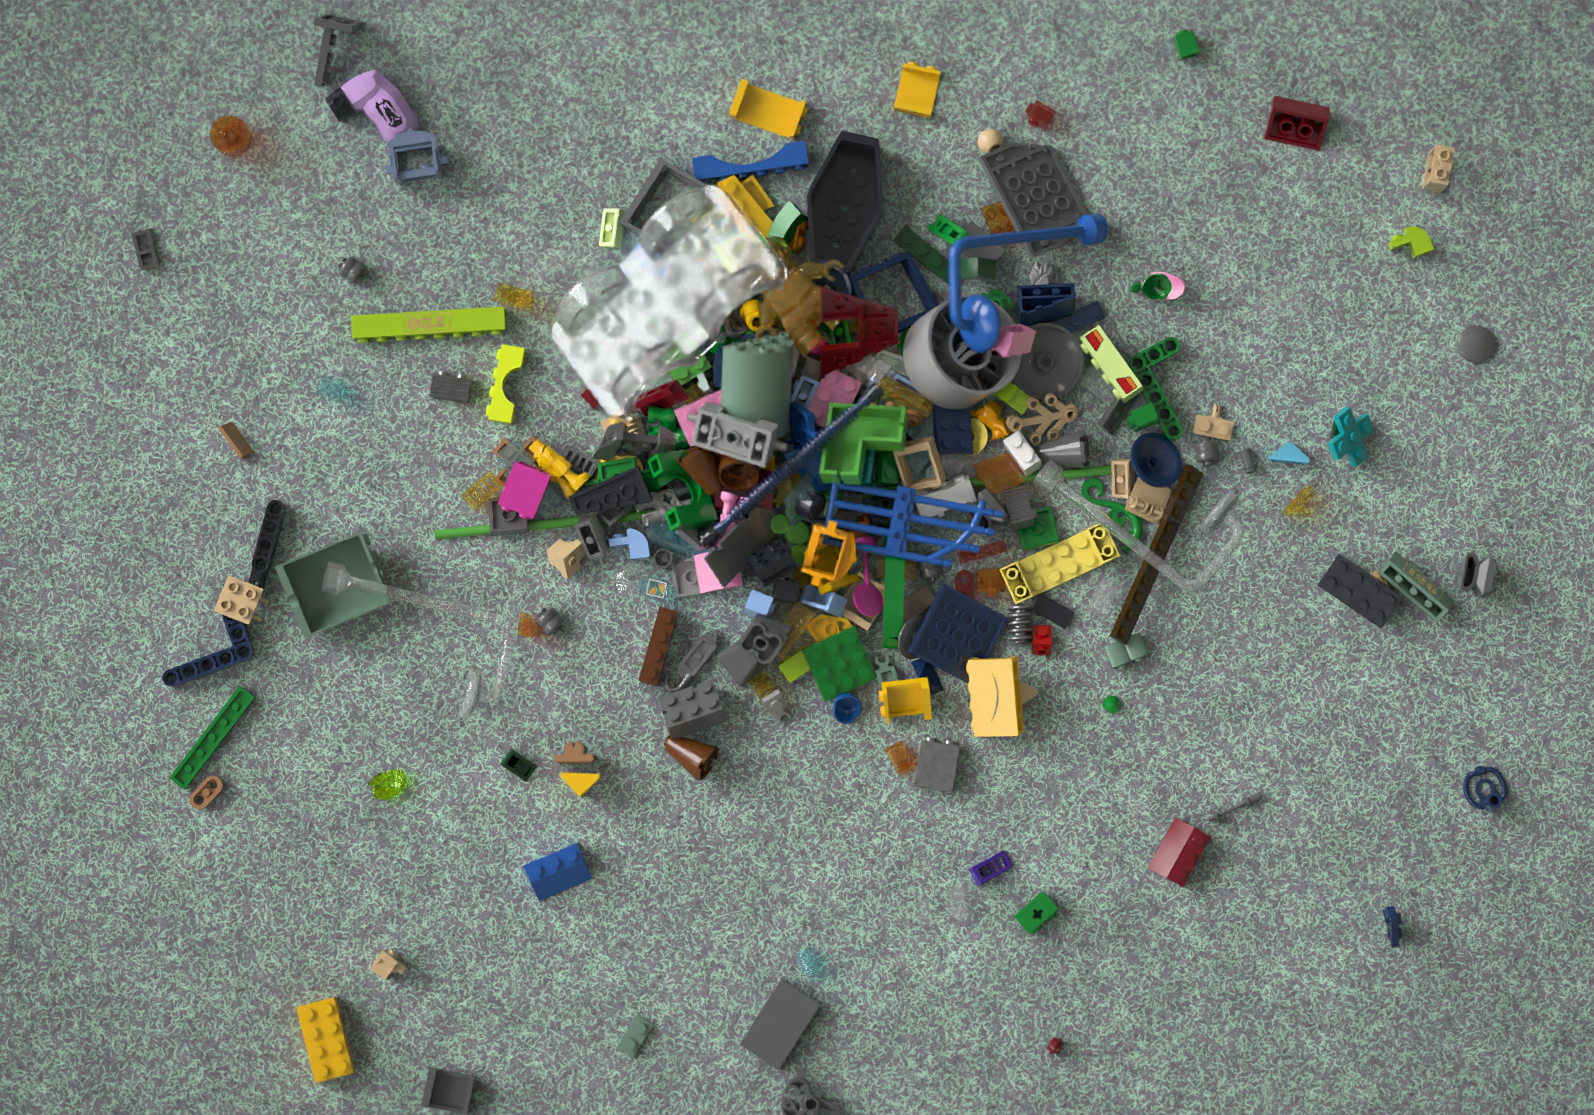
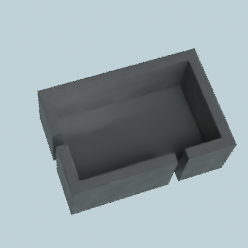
[658,679,727,740]

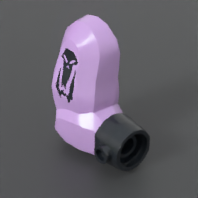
[325,70,419,143]

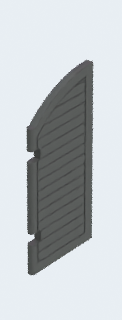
[704,507,778,588]

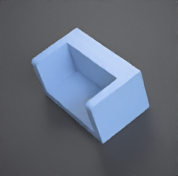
[800,584,848,617]

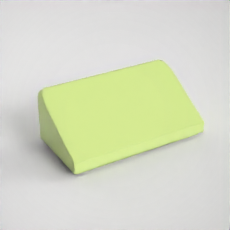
[599,209,626,249]

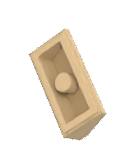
[1111,459,1135,499]

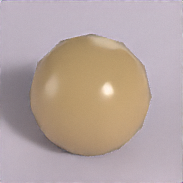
[977,129,1004,154]

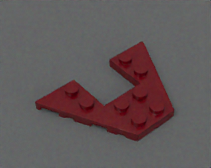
[820,287,898,379]

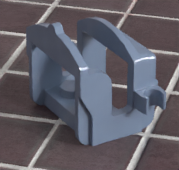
[385,128,451,185]

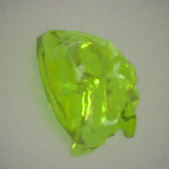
[368,769,407,800]

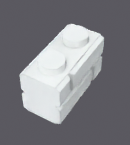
[1003,431,1042,477]

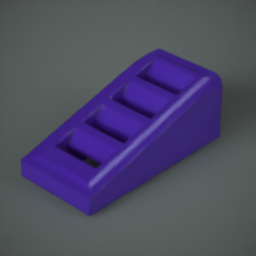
[969,850,1013,886]

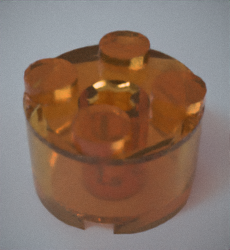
[210,115,251,157]

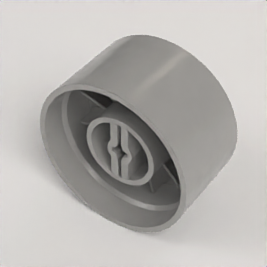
[903,294,1021,409]

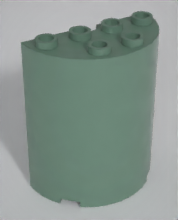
[721,332,794,440]
[275,532,393,638]

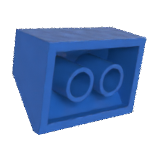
[523,843,593,901]

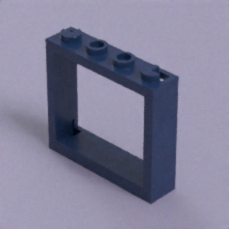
[848,251,938,333]

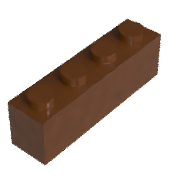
[638,606,678,687]

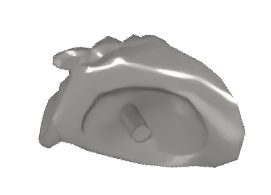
[1029,261,1058,285]

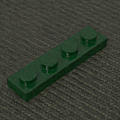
[893,226,949,285]

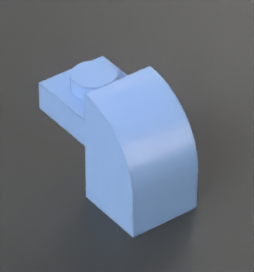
[609,529,650,561]

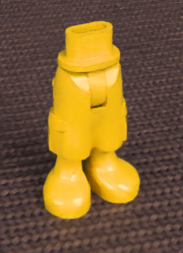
[529,439,591,499]

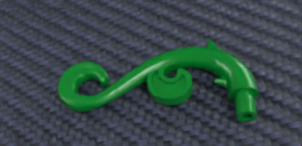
[1081,478,1144,554]

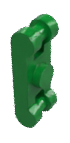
[927,214,970,246]

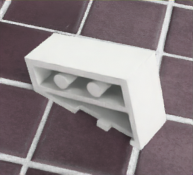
[916,474,977,525]

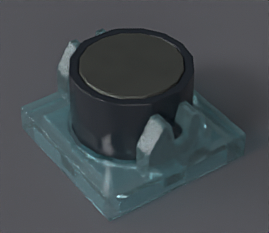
[784,474,826,526]

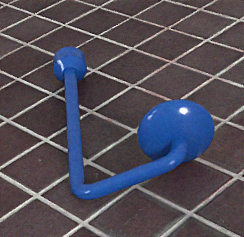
[949,214,1108,353]

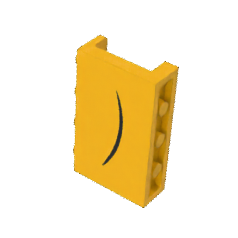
[966,656,1024,737]

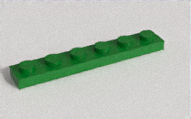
[169,686,256,790]

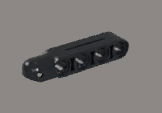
[249,500,286,589]

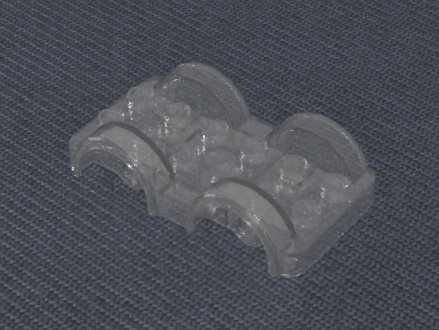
[552,185,787,420]

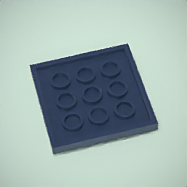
[908,583,1008,684]

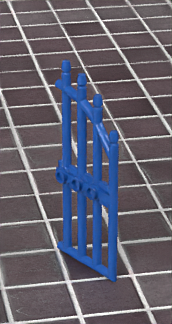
[822,481,1004,567]

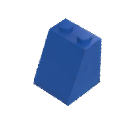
[782,439,832,496]

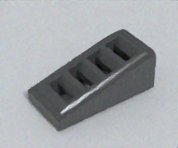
[561,445,600,480]

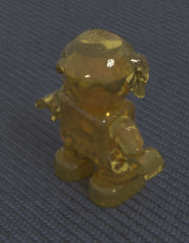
[737,236,845,358]

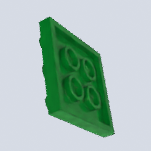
[802,625,877,702]

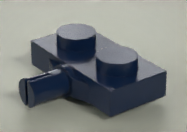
[1382,906,1402,948]

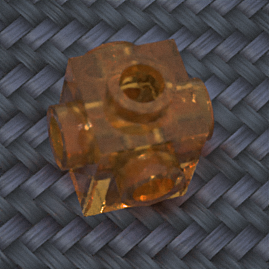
[977,568,1005,597]

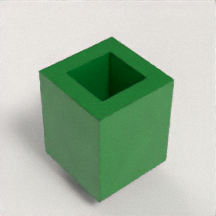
[1173,29,1200,61]

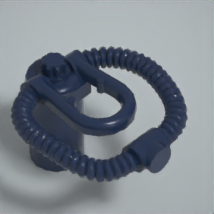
[1463,765,1508,812]

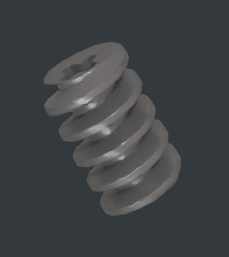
[1008,604,1033,644]

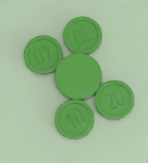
[770,503,812,564]

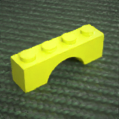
[486,344,526,425]

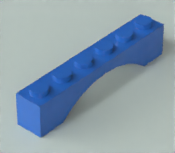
[692,141,809,185]

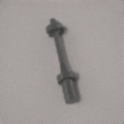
[1208,792,1262,823]

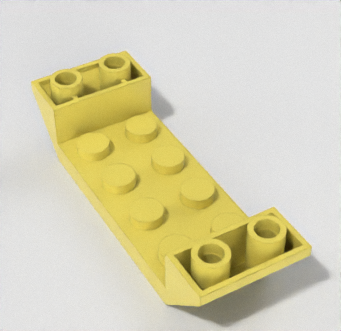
[999,521,1120,604]

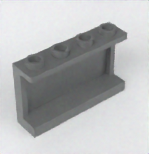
[739,979,822,1070]

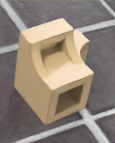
[547,539,586,579]
[369,949,408,980]

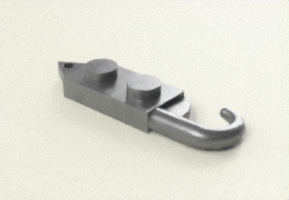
[663,631,718,693]

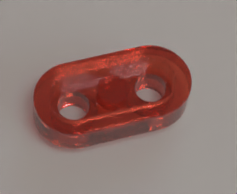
[955,570,975,600]

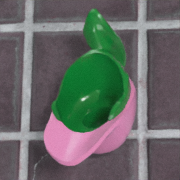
[1129,272,1185,300]

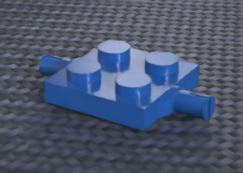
[789,401,818,447]

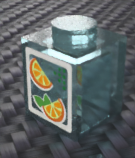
[637,576,669,601]

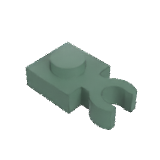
[874,654,899,690]

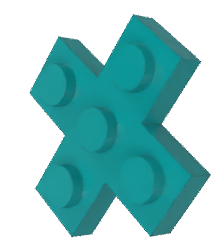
[1327,407,1375,467]

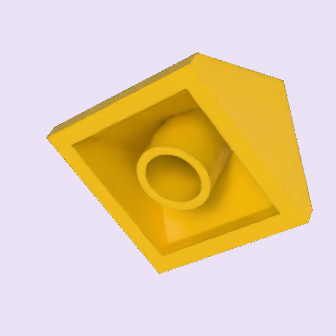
[561,773,601,797]

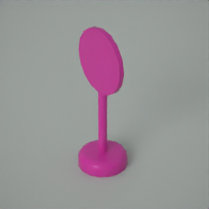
[853,537,883,617]

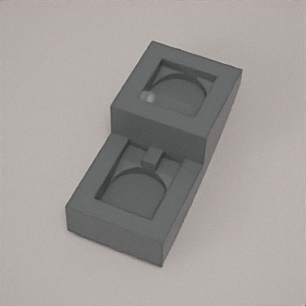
[131,228,160,271]

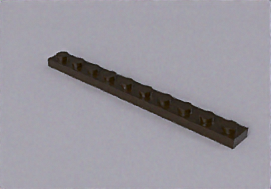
[1110,464,1203,645]

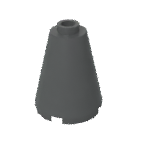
[1036,430,1090,468]

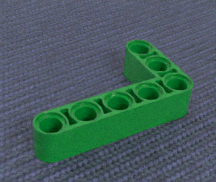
[1128,337,1183,441]

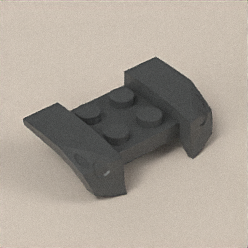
[592,421,675,465]

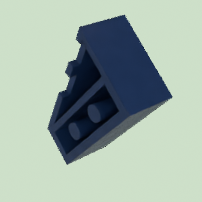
[1016,283,1076,327]

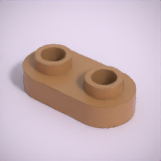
[190,776,224,809]

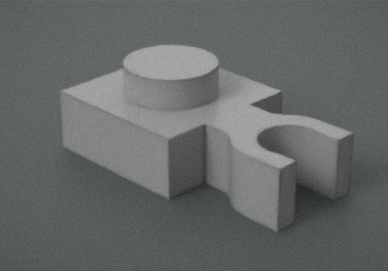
[761,689,791,724]

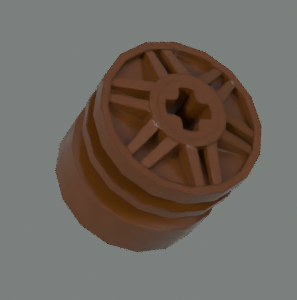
[719,439,759,490]

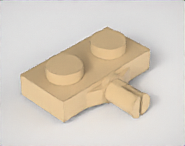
[1193,404,1234,441]

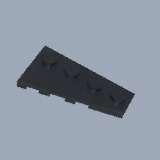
[568,466,654,515]

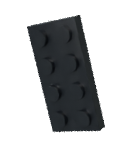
[1318,553,1403,629]

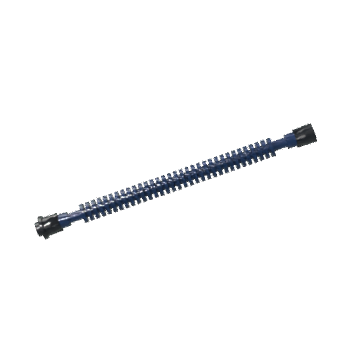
[698,382,885,548]

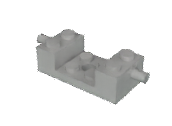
[687,402,788,467]

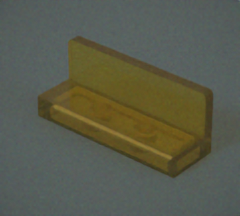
[877,374,933,418]
[776,602,816,661]

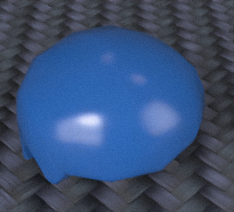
[833,693,862,724]

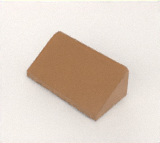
[218,422,254,460]

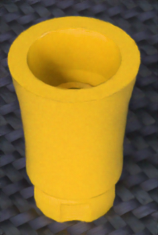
[740,300,767,332]

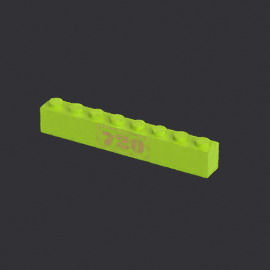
[351,306,506,344]

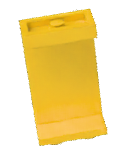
[729,79,808,140]

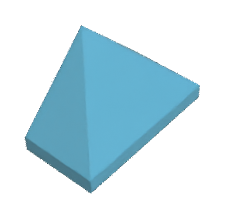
[1269,442,1310,465]

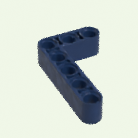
[162,615,255,687]

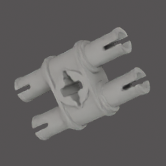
[634,483,691,526]

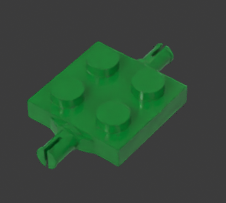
[586,457,651,488]

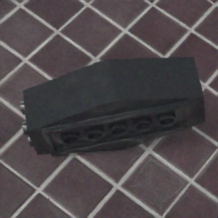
[807,130,883,274]

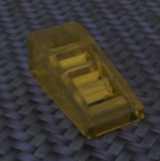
[461,471,503,511]

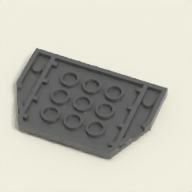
[979,143,1087,260]

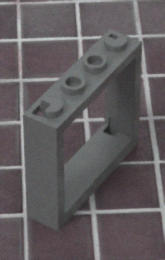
[619,158,720,258]

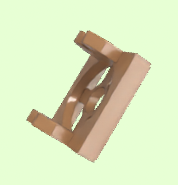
[554,741,595,764]

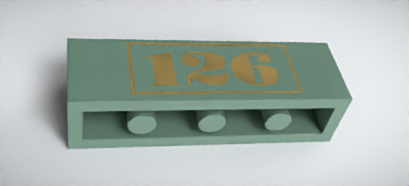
[1378,551,1454,622]

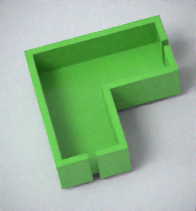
[820,403,909,485]

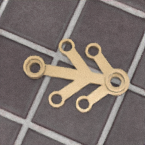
[1006,393,1078,445]

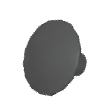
[1457,325,1495,363]

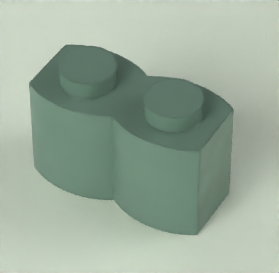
[1103,632,1148,670]

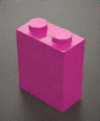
[498,460,553,520]

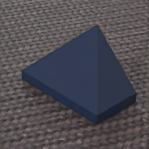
[911,659,943,696]

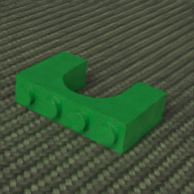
[648,450,718,531]

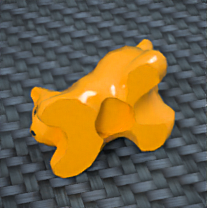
[970,401,1013,441]

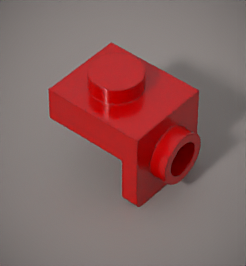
[1031,625,1052,656]

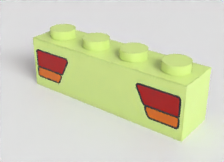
[1080,325,1143,403]

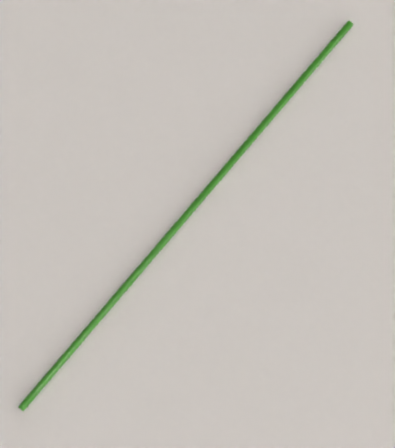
[435,465,1112,540]

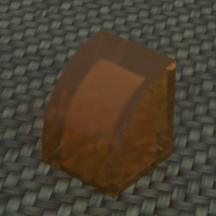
[517,612,538,638]
[884,741,915,776]

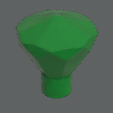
[1102,695,1121,713]

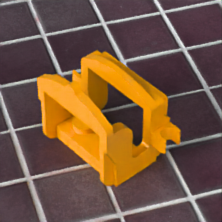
[801,520,857,586]

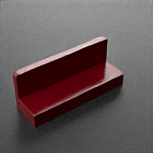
[626,379,688,416]

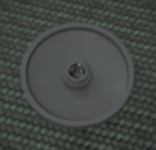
[1012,323,1084,400]

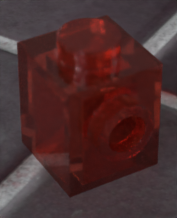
[1025,100,1056,131]

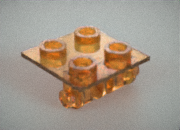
[980,201,1016,234]
[974,452,1025,495]

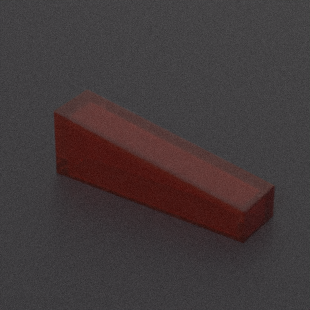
[957,540,1008,564]

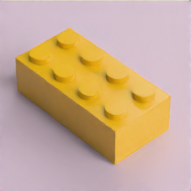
[296,996,356,1083]

